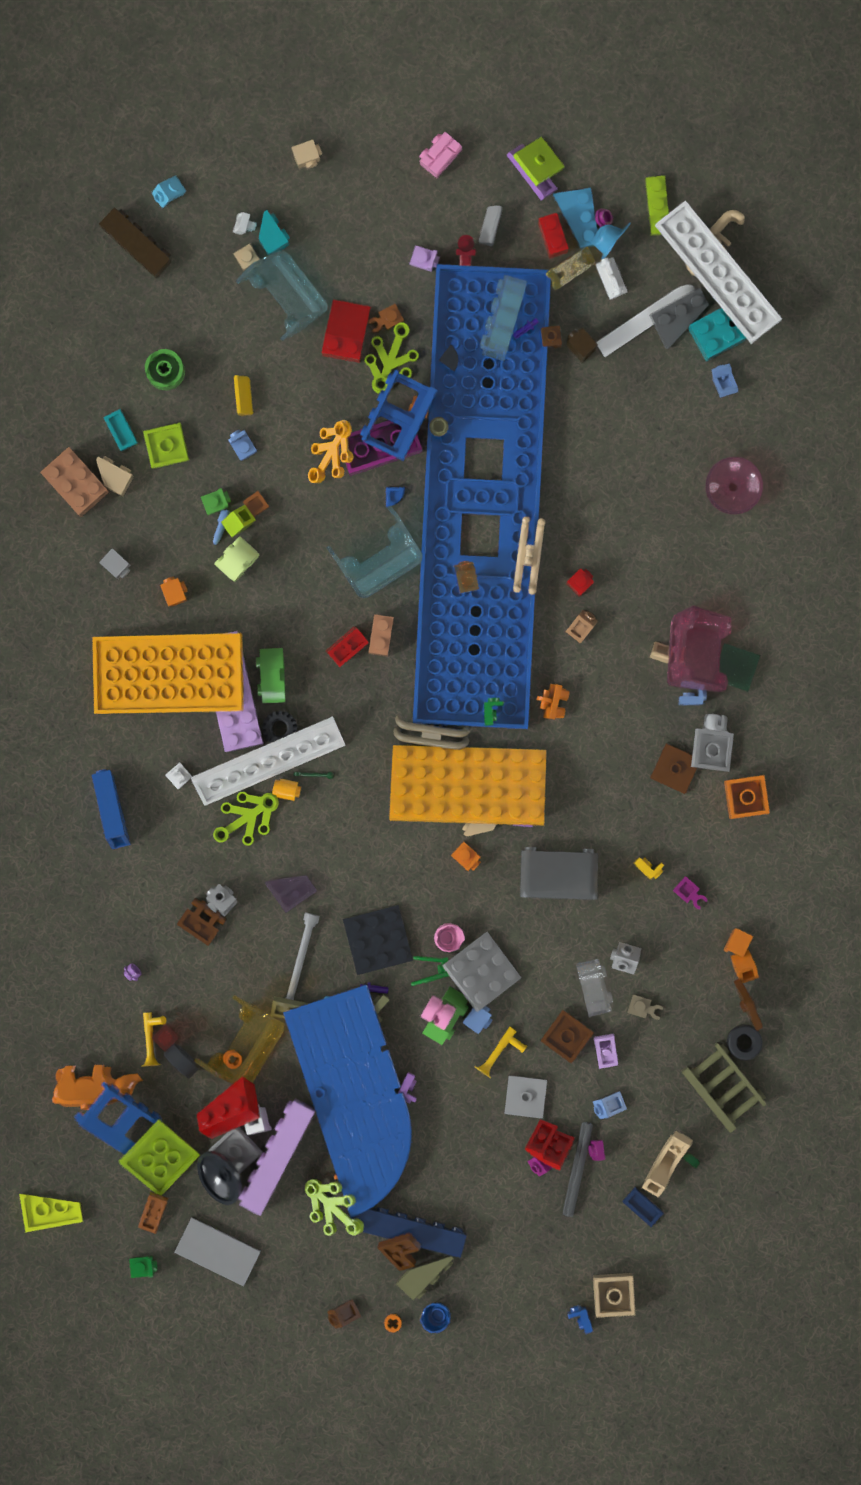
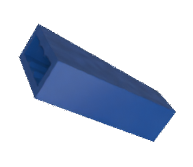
[92,769,131,849]

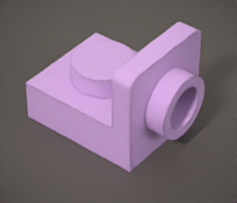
[410,246,440,272]

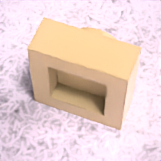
[233,244,260,271]

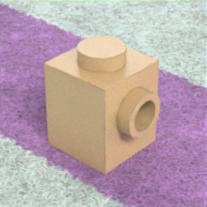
[292,140,322,169]

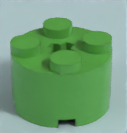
[145,349,185,390]

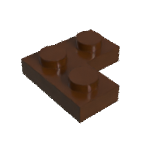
[377,1233,421,1271]

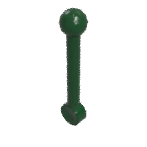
[294,772,334,779]

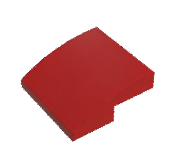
[525,1119,575,1170]

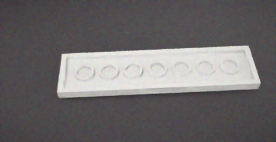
[655,201,782,344]
[191,717,345,806]

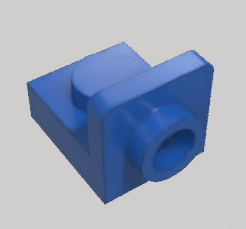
[567,1305,593,1334]

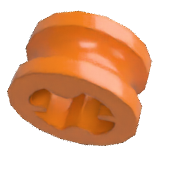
[223,1050,242,1069]
[384,1314,402,1333]

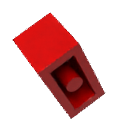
[538,213,569,258]

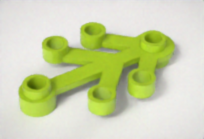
[365,323,419,394]
[213,792,279,846]
[305,1179,364,1235]

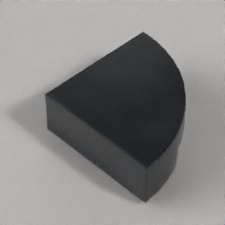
[439,345,458,372]

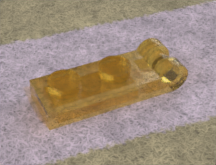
[546,246,596,290]

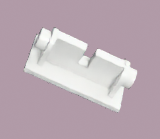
[595,257,627,299]

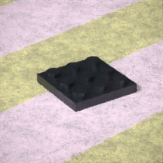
[343,905,413,975]

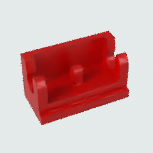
[326,626,369,667]

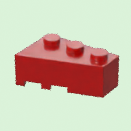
[197,1076,260,1139]

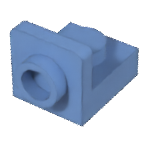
[228,430,257,461]
[679,685,707,705]
[593,1091,627,1119]

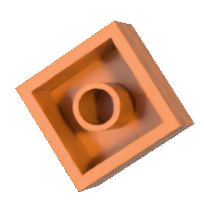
[724,775,770,819]

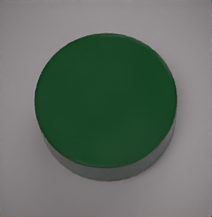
[682,1151,700,1169]

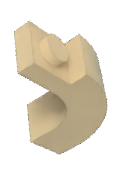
[642,1131,693,1197]

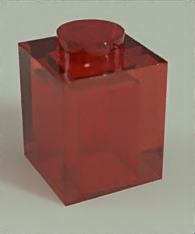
[152,1024,180,1052]

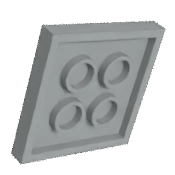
[442,932,521,1012]

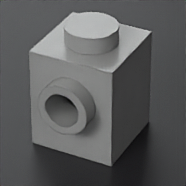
[99,549,131,579]

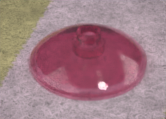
[705,457,763,515]

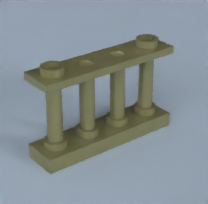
[681,1042,766,1133]

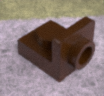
[541,326,562,349]
[327,1299,361,1328]

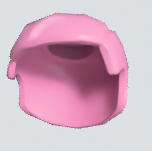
[434,923,465,952]

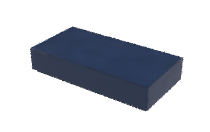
[622,1187,664,1227]

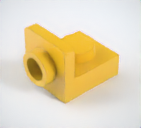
[633,857,664,879]

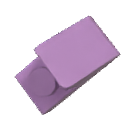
[594,1034,618,1069]

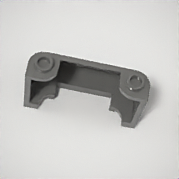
[520,847,598,900]

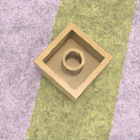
[593,1273,635,1317]

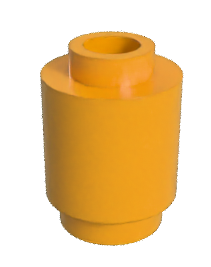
[272,779,301,801]

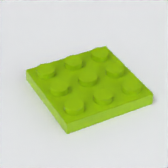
[119,1119,200,1196]

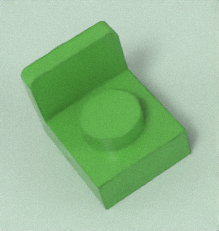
[201,488,231,515]

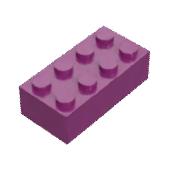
[340,420,422,476]

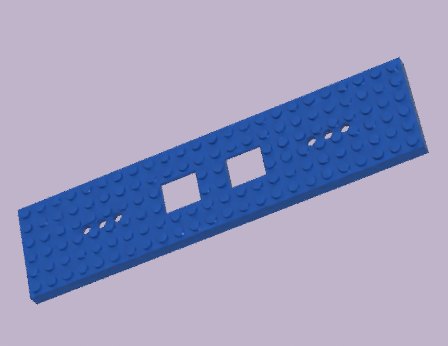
[413,264,551,729]

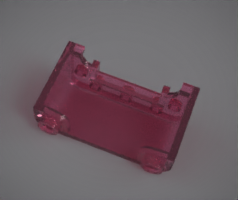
[667,606,732,692]

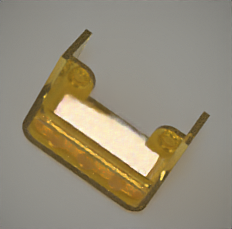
[194,995,284,1084]

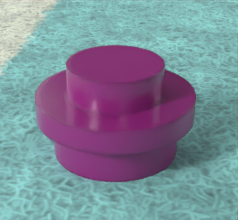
[595,209,613,227]

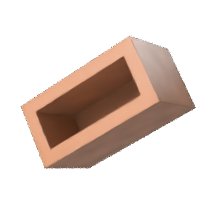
[369,614,394,657]

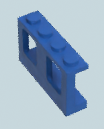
[360,370,437,461]
[74,1082,162,1155]

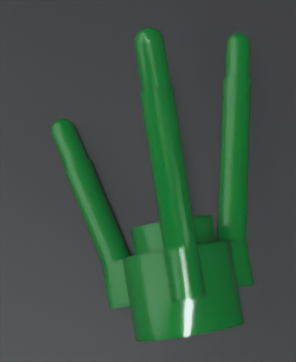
[411,956,450,986]

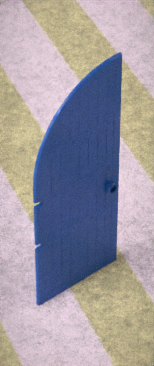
[283,985,411,1218]

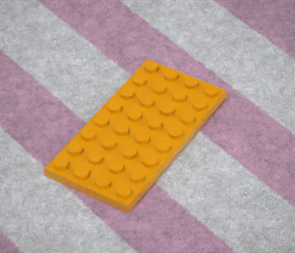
[93,633,244,714]
[389,745,546,825]

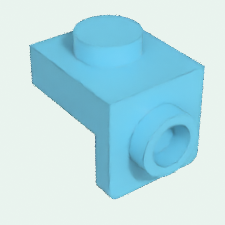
[152,176,186,208]

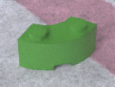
[256,648,285,703]
[422,986,469,1045]

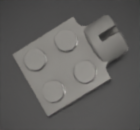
[691,714,734,772]

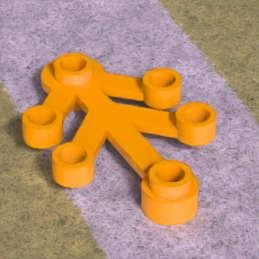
[308,420,353,483]

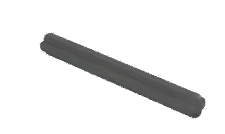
[563,1122,593,1217]

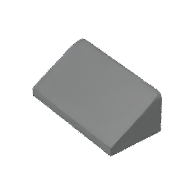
[479,206,502,247]

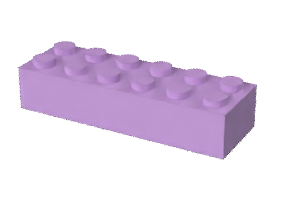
[216,631,264,753]
[239,1098,315,1215]

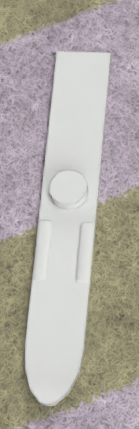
[596,285,694,357]

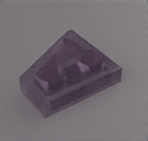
[265,875,317,913]

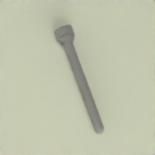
[286,912,320,1000]

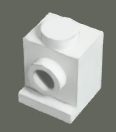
[245,1105,272,1135]

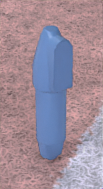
[213,510,230,545]

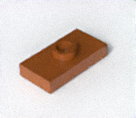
[138,1192,169,1234]

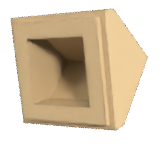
[650,642,673,664]

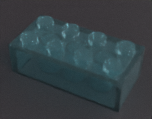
[480,275,527,361]

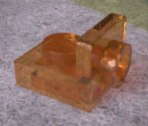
[454,561,479,593]

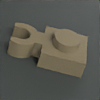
[627,994,663,1020]

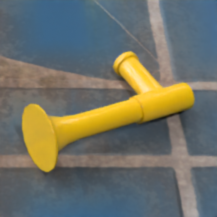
[141,1012,167,1067]
[475,1027,527,1078]

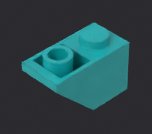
[259,210,290,257]

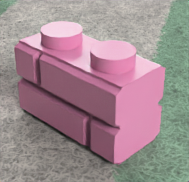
[420,132,462,178]

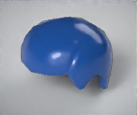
[420,1303,451,1333]

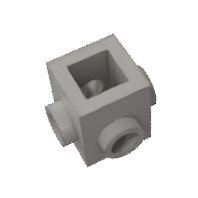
[206,884,237,917]
[610,942,642,975]

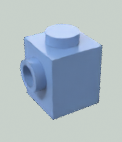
[463,1006,492,1034]

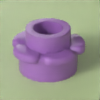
[124,963,141,981]

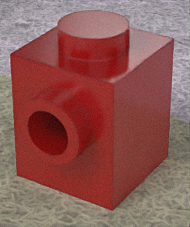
[566,568,594,597]

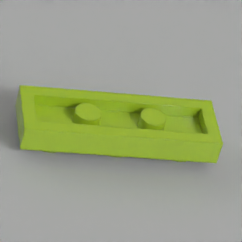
[645,176,669,235]

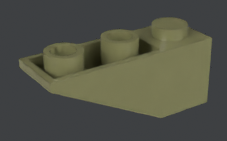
[396,1255,453,1300]

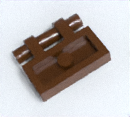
[177,897,227,946]

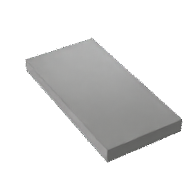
[174,1217,261,1286]

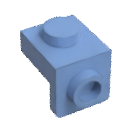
[712,364,738,398]

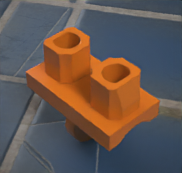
[536,684,570,719]

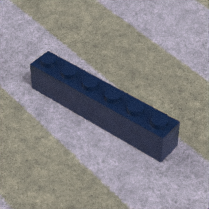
[351,1207,466,1258]

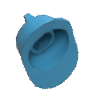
[592,223,631,259]

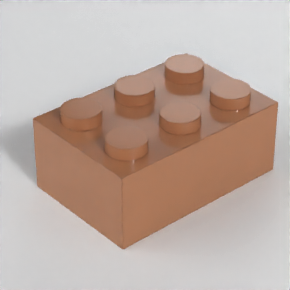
[40,447,109,517]

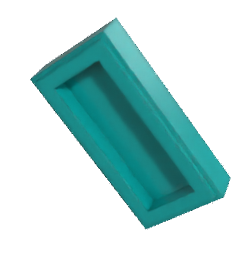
[103,409,138,452]

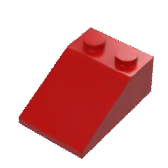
[322,300,371,363]

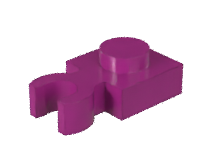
[672,876,708,910]

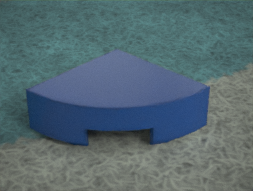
[386,487,405,507]

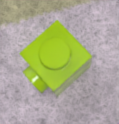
[221,505,256,537]

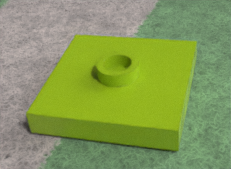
[513,137,565,186]
[143,423,189,469]

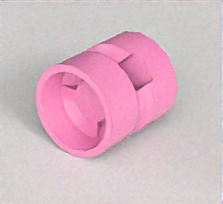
[421,995,456,1030]

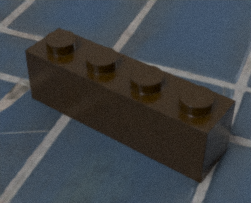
[99,207,172,279]

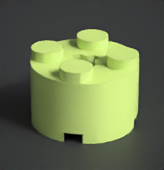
[214,536,259,582]

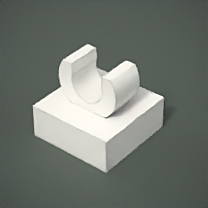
[233,212,257,235]
[166,762,192,789]

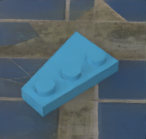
[553,188,597,248]

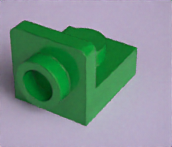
[484,698,504,726]
[129,1256,158,1278]

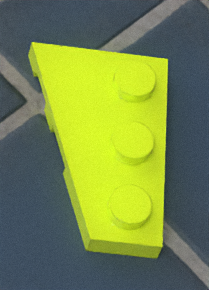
[19,1194,84,1232]

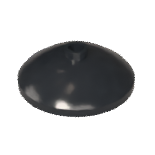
[197,1151,242,1205]

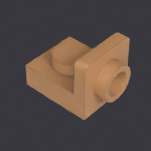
[566,610,598,644]

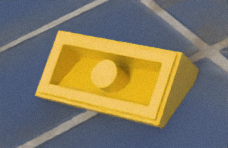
[234,375,253,416]

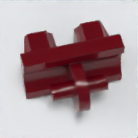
[456,235,475,266]

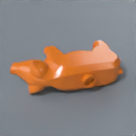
[52,1065,143,1110]

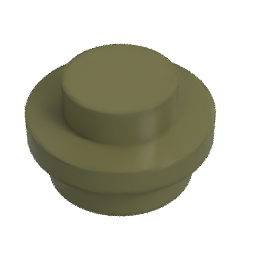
[429,417,448,437]

